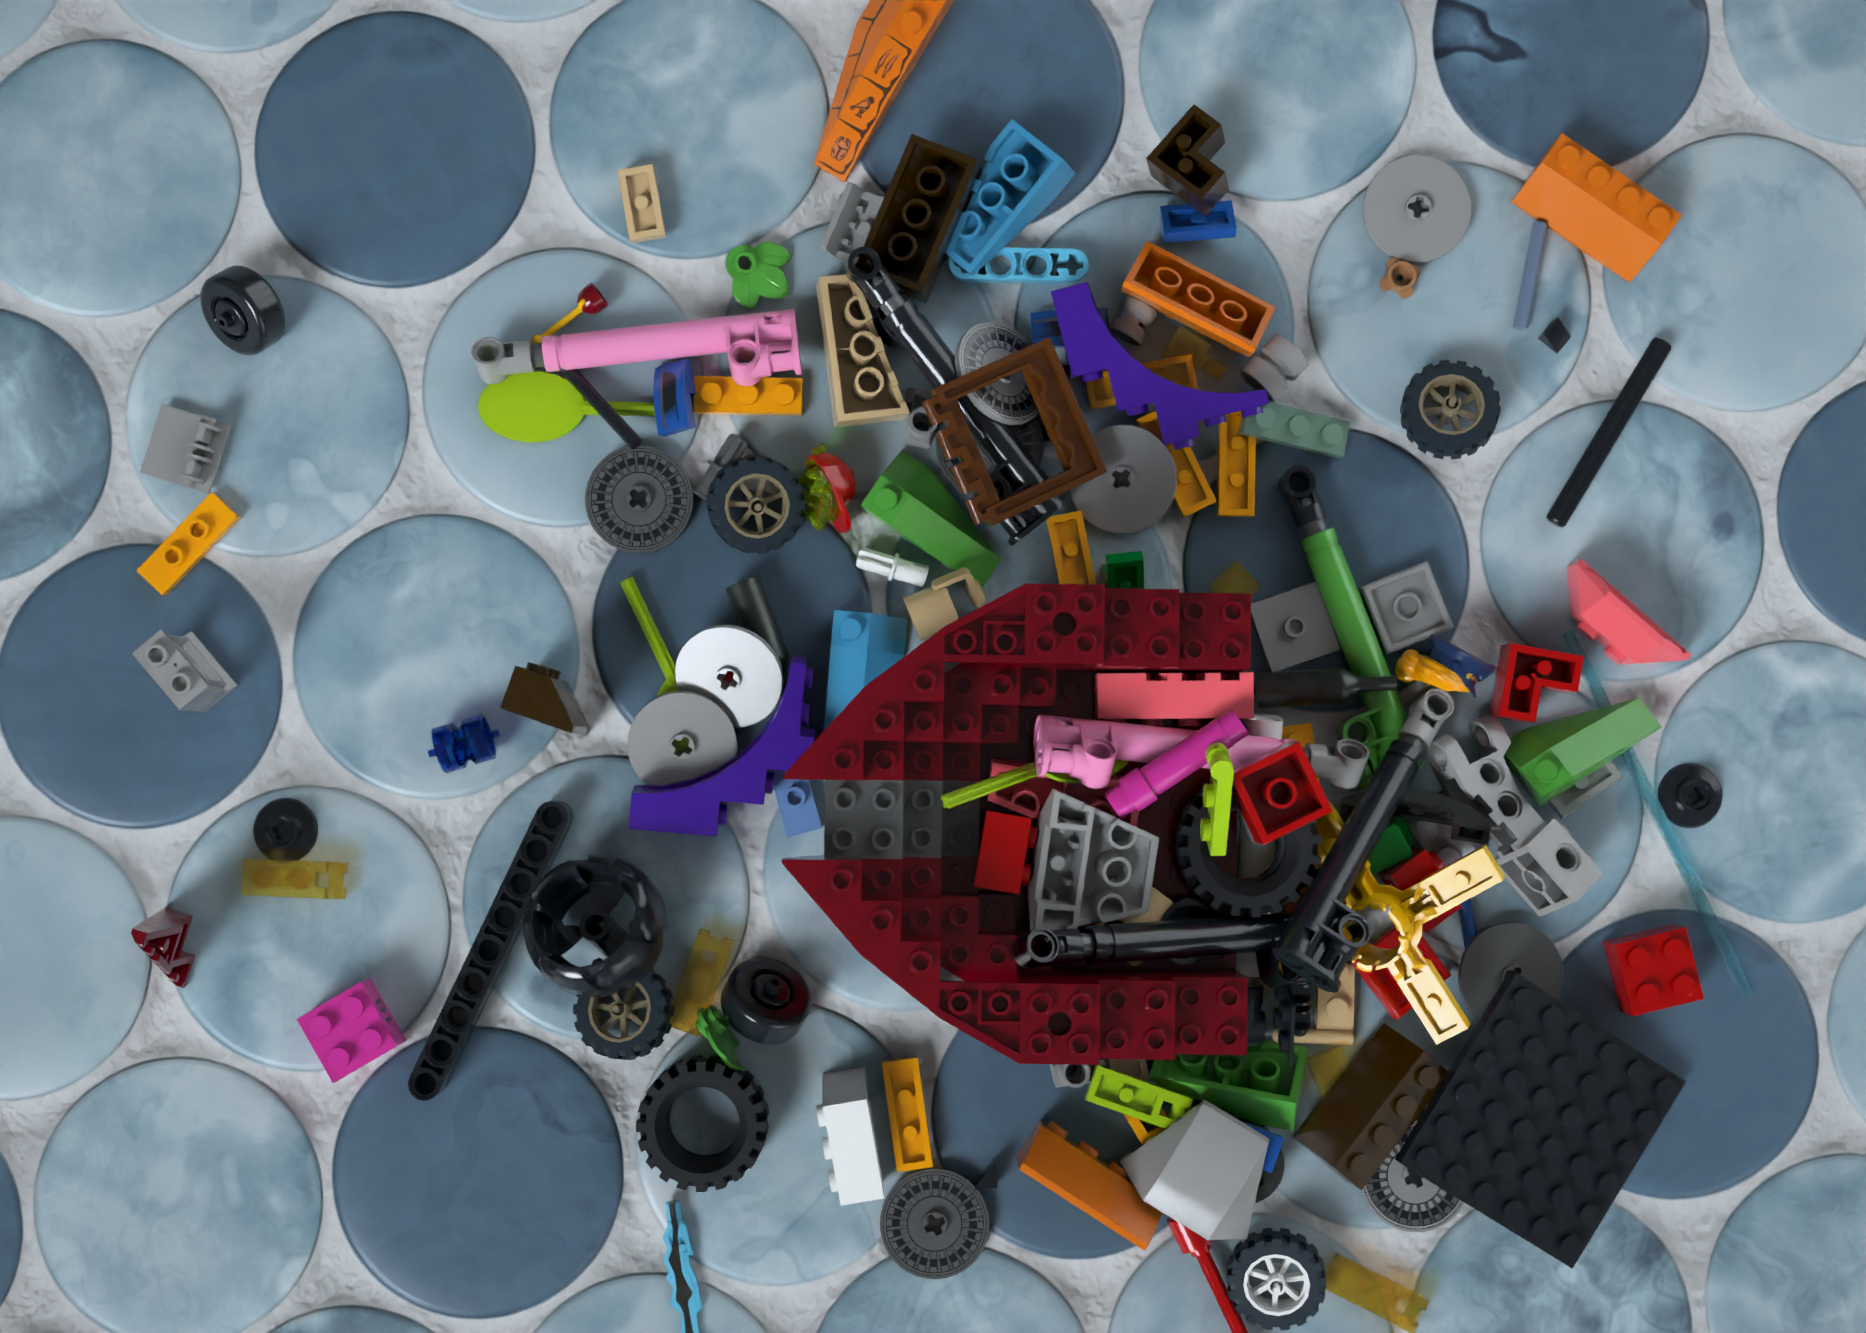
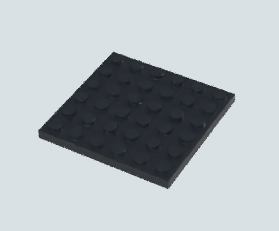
[1395,970,1686,1269]

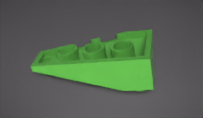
[861,450,1001,588]
[1503,698,1661,808]
[1150,1040,1308,1131]

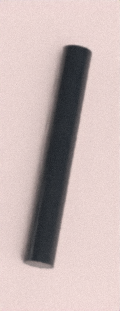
[564,369,642,450]

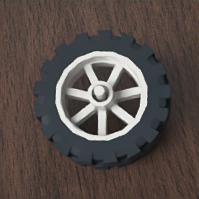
[1227,1228,1326,1331]

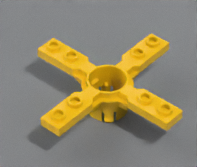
[1279,801,1506,1045]

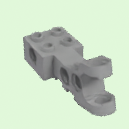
[1425,714,1604,917]

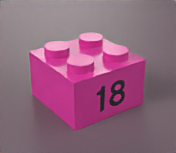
[297,978,407,1083]

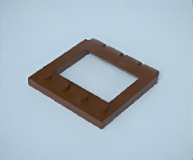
[922,337,1107,526]

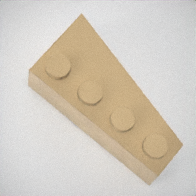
[816,274,910,428]

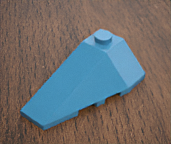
[945,119,1076,276]
[824,610,908,730]

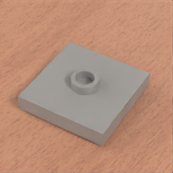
[1358,561,1454,655]
[1251,582,1340,672]

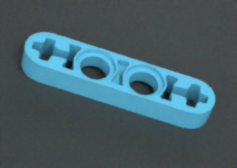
[948,247,1089,284]

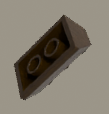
[500,662,590,734]

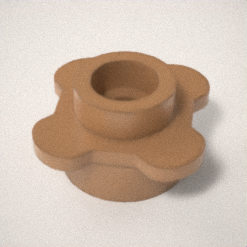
[1379,257,1420,299]

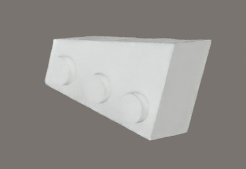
[816,1067,884,1206]

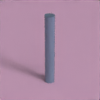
[1513,221,1547,330]

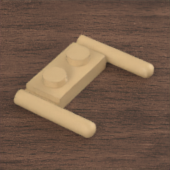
[1272,964,1355,1045]

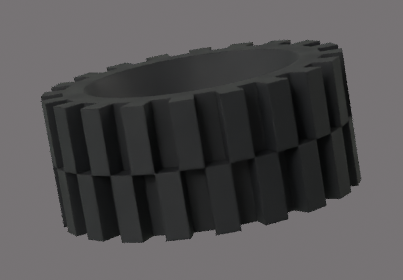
[636,1055,769,1192]

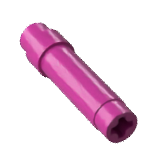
[1104,709,1249,819]

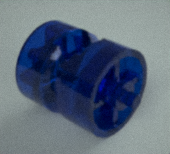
[428,713,500,773]

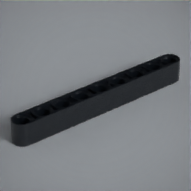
[408,800,573,1101]

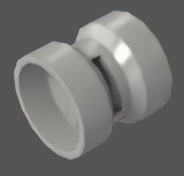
[1109,296,1157,346]

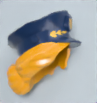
[1395,634,1495,698]

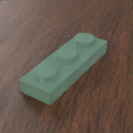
[1238,402,1350,458]

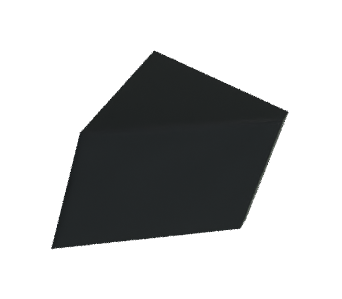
[1538,317,1571,354]
[974,1158,998,1190]

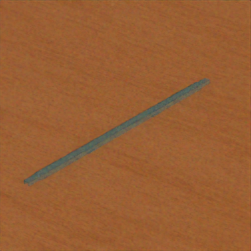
[1563,631,1754,999]

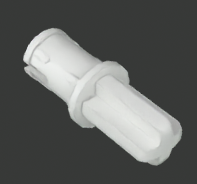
[856,547,929,588]

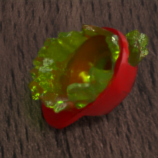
[798,443,856,533]

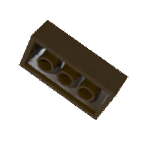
[855,134,982,303]
[1292,1022,1448,1190]

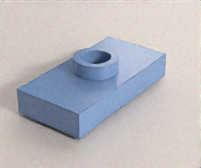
[769,769,823,837]

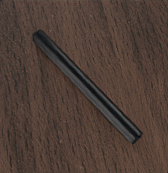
[1546,337,1672,528]

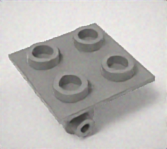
[140,404,232,494]

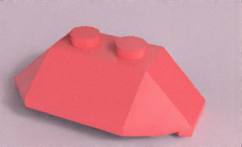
[1567,559,1692,665]

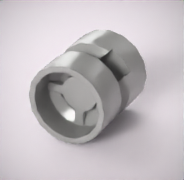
[1240,334,1309,403]

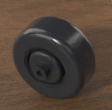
[200,265,285,356]
[720,957,811,1044]

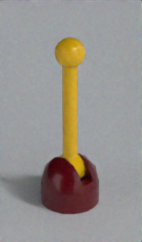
[531,282,609,344]

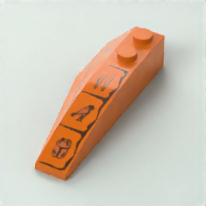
[814,0,954,182]

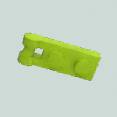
[1200,742,1234,856]
[1085,1064,1194,1129]

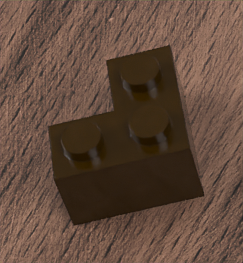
[1146,104,1229,217]

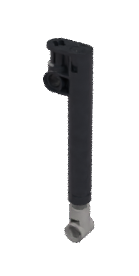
[1272,688,1455,993]

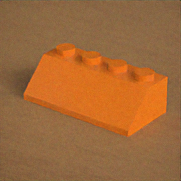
[1511,133,1682,283]
[1121,241,1276,358]
[1016,1120,1162,1251]

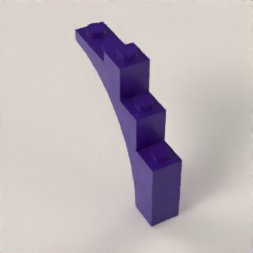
[1051,282,1269,450]
[629,656,815,836]

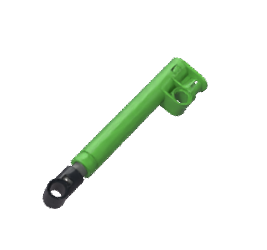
[1278,465,1426,790]

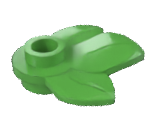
[725,242,791,310]
[696,1005,744,1071]

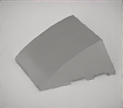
[1027,789,1159,932]
[1120,1100,1269,1240]

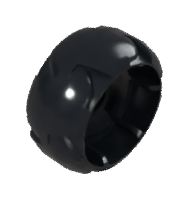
[523,854,667,997]

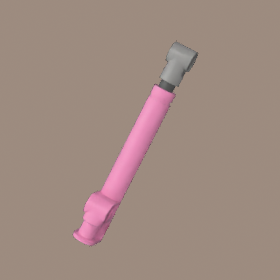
[471,309,802,386]
[1033,714,1369,789]

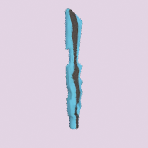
[662,1200,703,1333]

